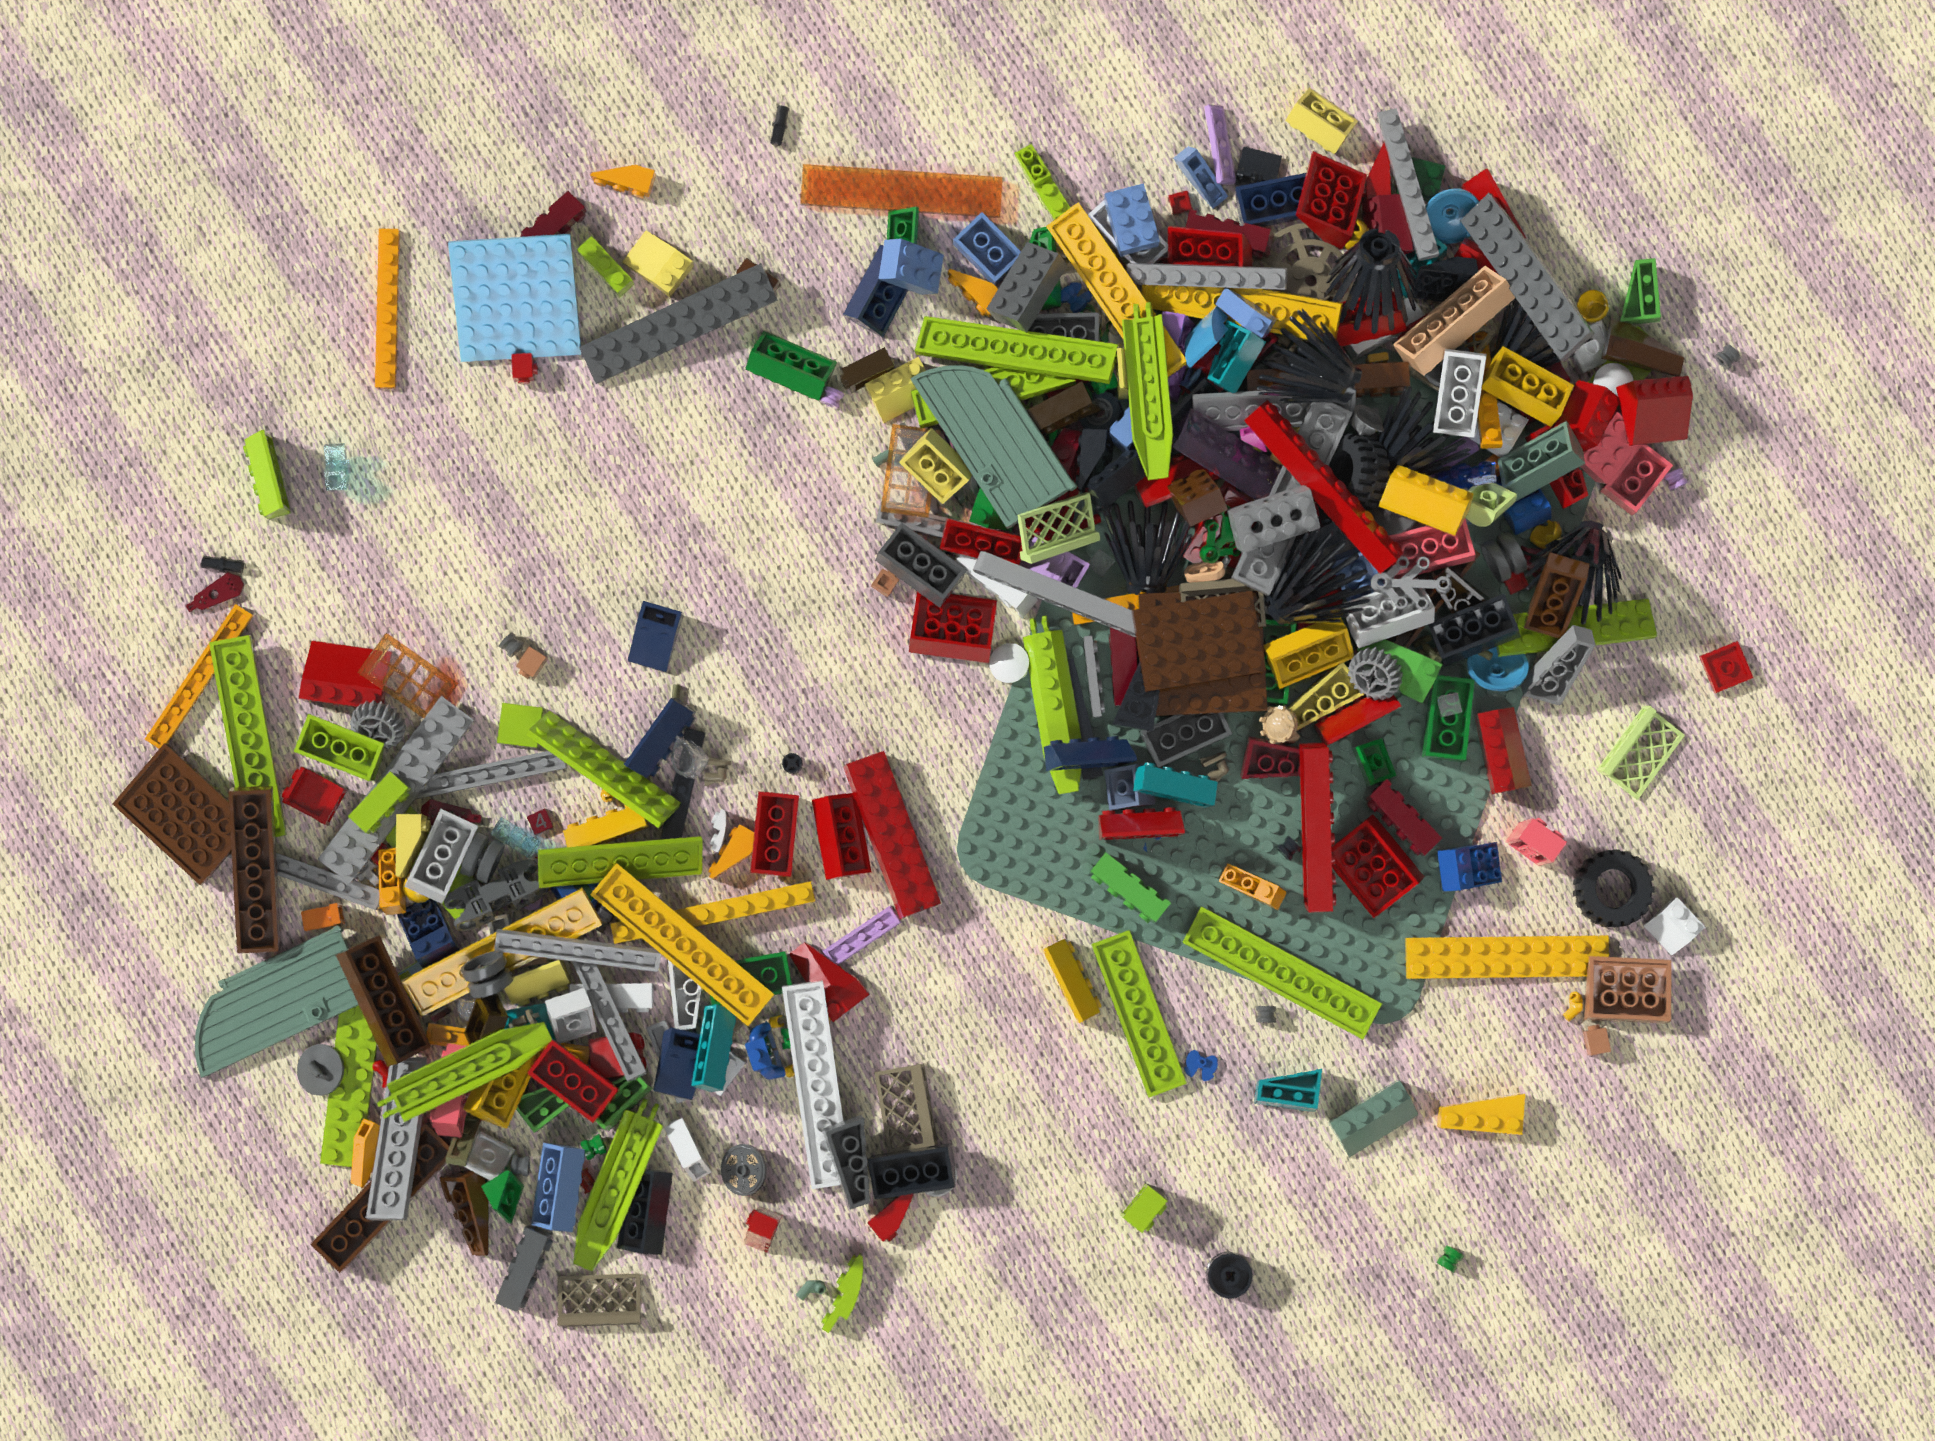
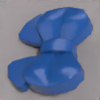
[1061,282,1092,313]
[1184,1050,1218,1081]

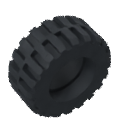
[1328,434,1390,511]
[1573,849,1655,928]

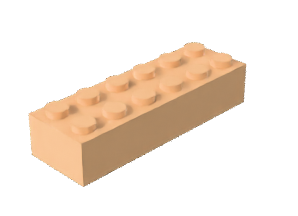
[1393,266,1515,376]

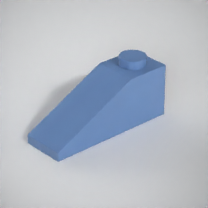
[1173,146,1228,209]
[1216,288,1277,338]

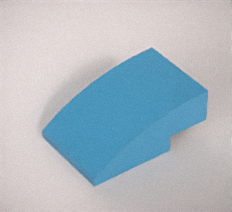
[1185,306,1228,368]

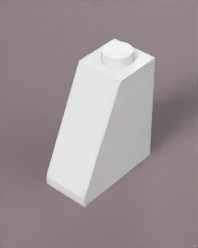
[664,1118,712,1182]

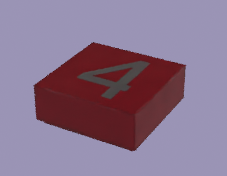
[527,808,554,835]

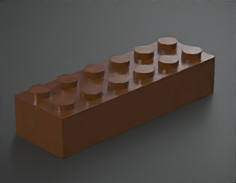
[336,935,431,1067]

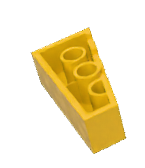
[1437,1093,1525,1135]

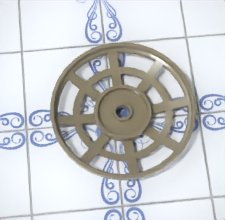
[1252,223,1365,343]

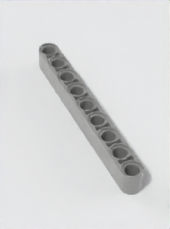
[973,551,1136,637]

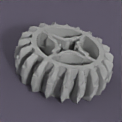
[1348,647,1403,701]
[350,700,406,749]

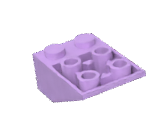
[1019,537,1090,588]

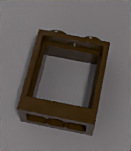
[840,347,894,394]
[464,994,508,1045]

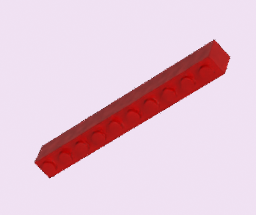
[1244,400,1404,574]

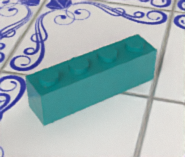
[1133,763,1218,808]
[691,1004,736,1092]

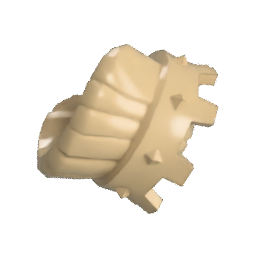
[1259,705,1300,744]

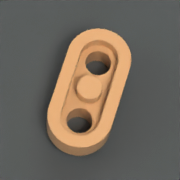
[1184,561,1226,583]

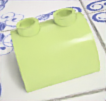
[1466,478,1517,527]

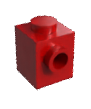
[511,353,538,384]

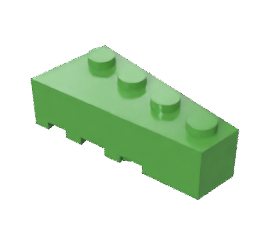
[1090,852,1171,923]

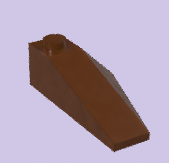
[1601,319,1685,377]
[439,1169,489,1256]

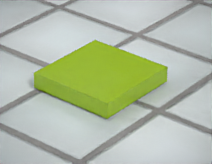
[497,703,543,748]

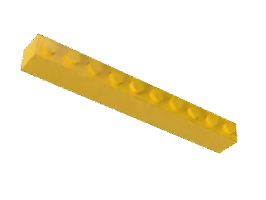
[610,881,816,944]

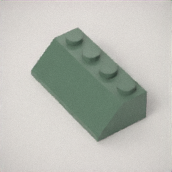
[1497,421,1585,501]
[1327,1080,1418,1158]

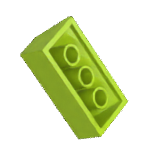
[243,430,291,519]
[294,714,385,781]

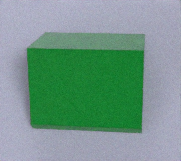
[887,207,919,244]
[1352,738,1397,787]
[481,1170,524,1224]

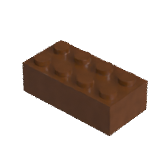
[1524,552,1590,639]

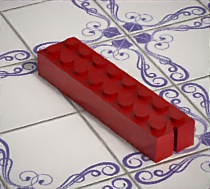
[1299,743,1336,912]
[843,751,941,919]

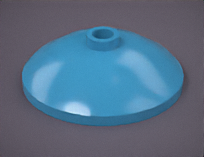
[1425,189,1479,244]
[1467,647,1529,691]

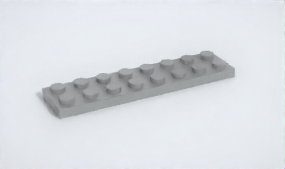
[1192,386,1356,433]
[366,1057,431,1221]

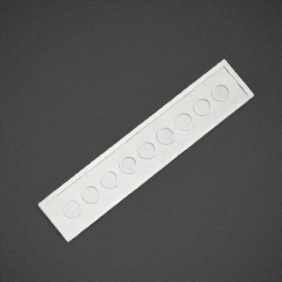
[782,980,843,1189]

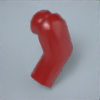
[372,1060,389,1088]

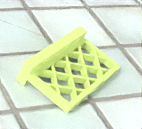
[1018,492,1100,564]
[1597,706,1685,800]

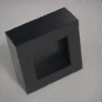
[429,1004,452,1022]

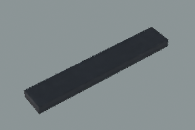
[1068,658,1103,781]
[660,728,706,840]

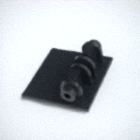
[1234,146,1282,186]

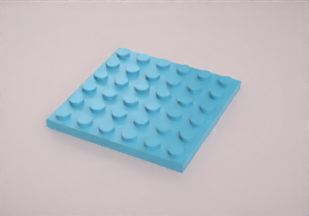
[448,234,582,362]

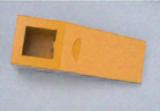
[590,164,656,198]
[947,269,998,318]
[708,824,754,879]
[378,848,406,915]
[1219,863,1287,910]
[351,1119,380,1188]

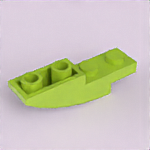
[1014,144,1070,220]
[821,1253,864,1333]

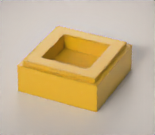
[1365,352,1389,364]

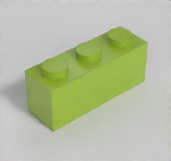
[577,236,634,298]
[348,771,411,834]

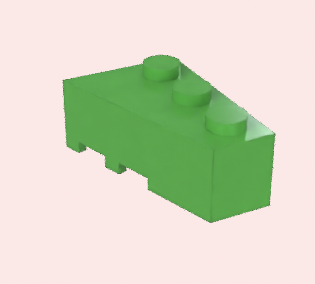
[1620,258,1661,325]
[596,1076,653,1131]
[516,1087,570,1133]

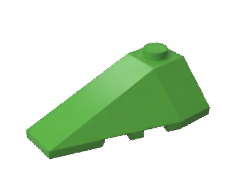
[1357,639,1442,703]

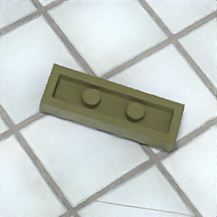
[446,1115,482,1166]

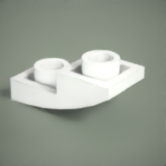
[710,809,727,853]

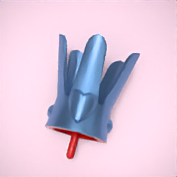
[1179,367,1207,395]

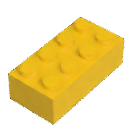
[1482,346,1574,427]

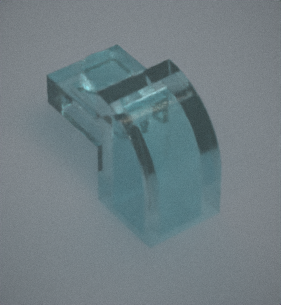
[324,443,349,491]
[490,817,541,859]

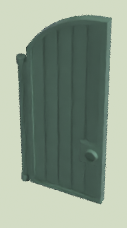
[910,365,1077,529]
[195,924,359,1078]

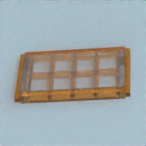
[881,424,941,518]
[357,633,459,719]

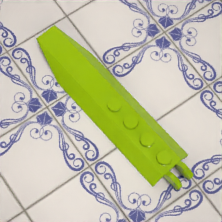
[1122,302,1173,480]
[1023,615,1082,795]
[377,1022,552,1122]
[573,1098,663,1271]

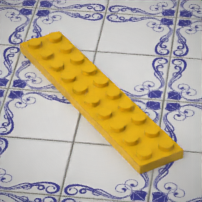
[1046,202,1187,377]
[1141,285,1342,343]
[590,863,775,1026]
[401,888,602,1017]
[1405,935,1609,979]

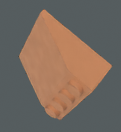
[1584,956,1671,1024]

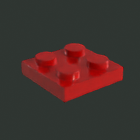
[1699,641,1753,694]

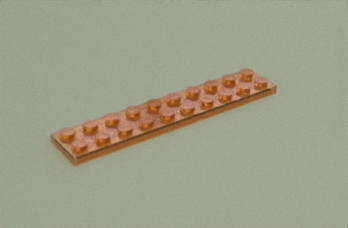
[800,164,1003,218]

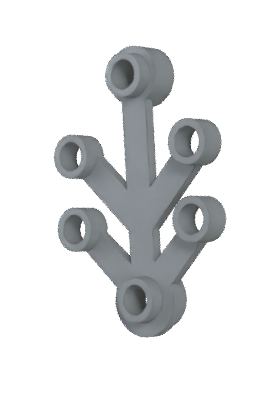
[1371,556,1452,611]

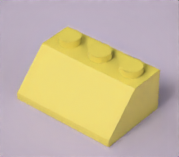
[1285,88,1358,154]
[865,357,926,423]
[899,428,972,504]
[504,960,572,1007]

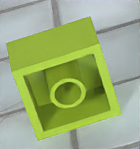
[1120,1183,1168,1233]

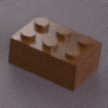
[1167,469,1228,527]

